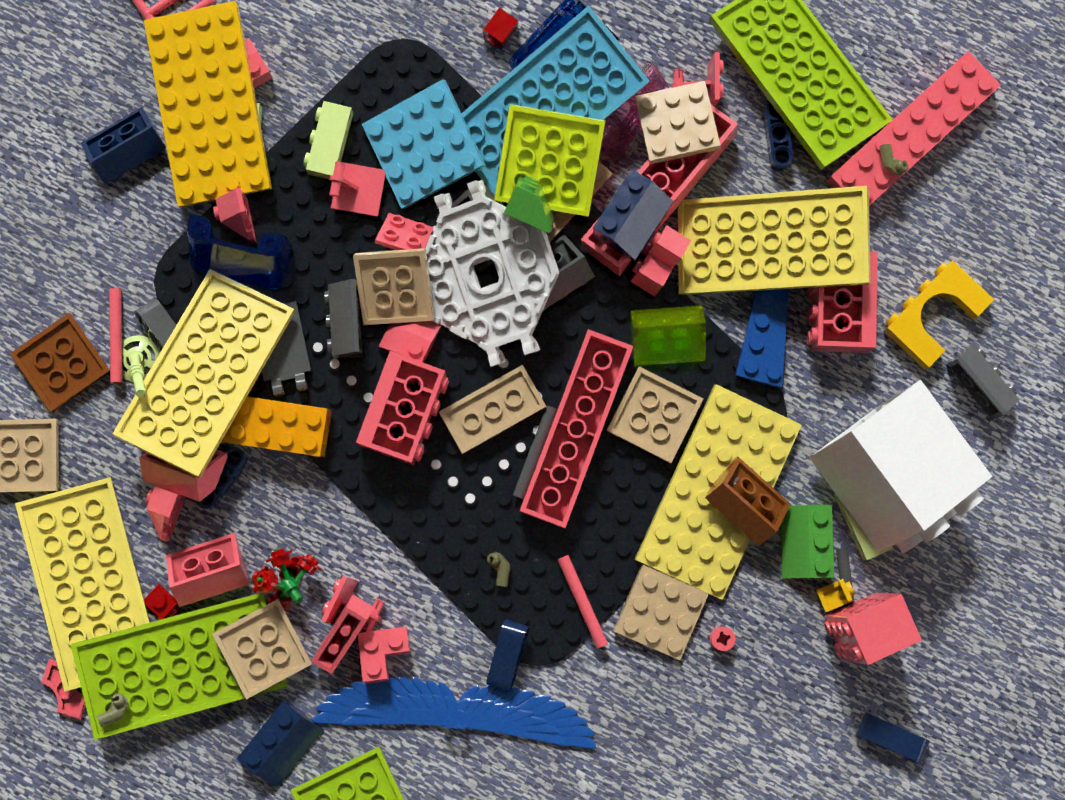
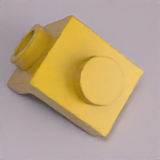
[816,579,855,612]

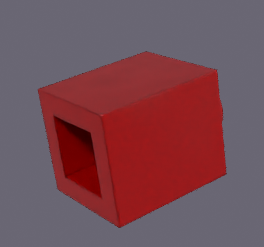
[483,7,519,49]

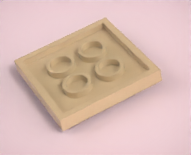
[635,81,720,164]
[353,248,435,325]
[607,367,703,464]
[0,419,59,493]
[613,565,709,660]
[212,599,312,699]

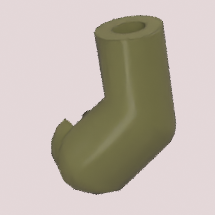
[879,144,908,175]
[487,552,510,587]
[97,693,128,727]

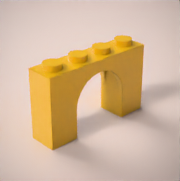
[883,260,995,370]

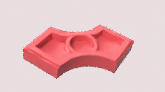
[41,659,86,720]

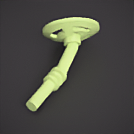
[122,335,160,397]

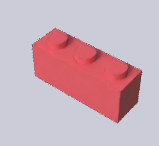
[311,594,373,674]

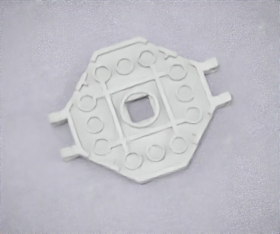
[425,180,559,366]

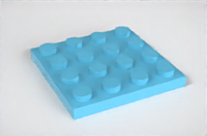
[362,79,486,209]

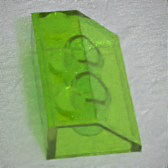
[631,306,706,366]

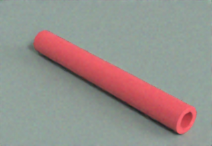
[109,288,123,384]
[558,555,608,649]

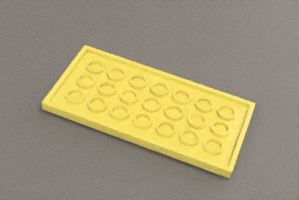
[678,186,871,295]
[113,269,295,479]
[635,384,802,600]
[15,477,150,692]

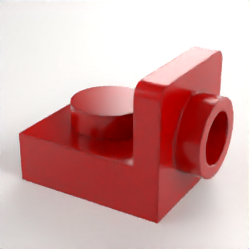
[144,583,180,620]

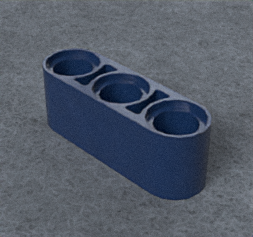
[763,101,793,171]
[195,447,248,509]
[486,619,529,692]
[856,712,930,763]

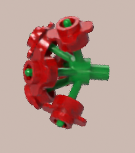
[251,548,322,612]

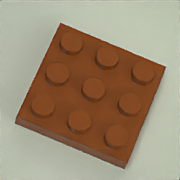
[10,312,110,413]

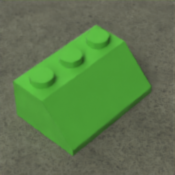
[504,175,553,233]
[780,505,834,578]

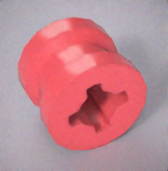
[710,626,736,651]

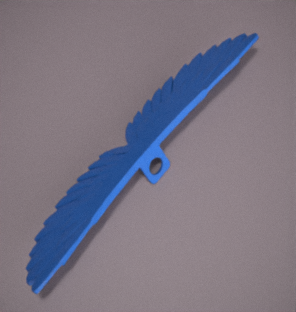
[313,677,596,749]

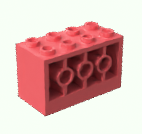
[806,251,878,353]
[356,351,449,466]
[824,592,922,665]

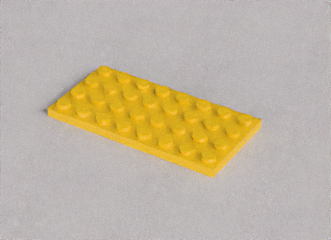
[144,1,272,208]

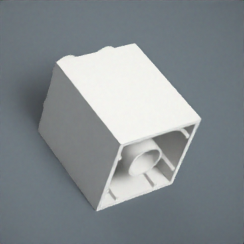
[809,380,992,553]

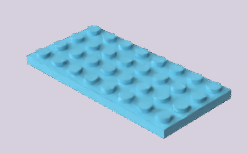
[461,5,650,204]

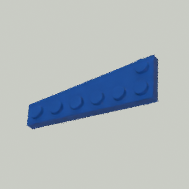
[734,289,789,389]

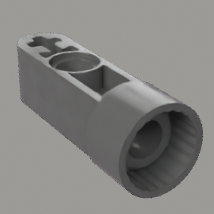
[134,299,176,352]

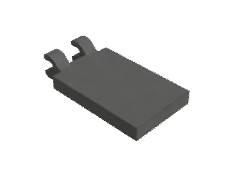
[262,301,312,397]

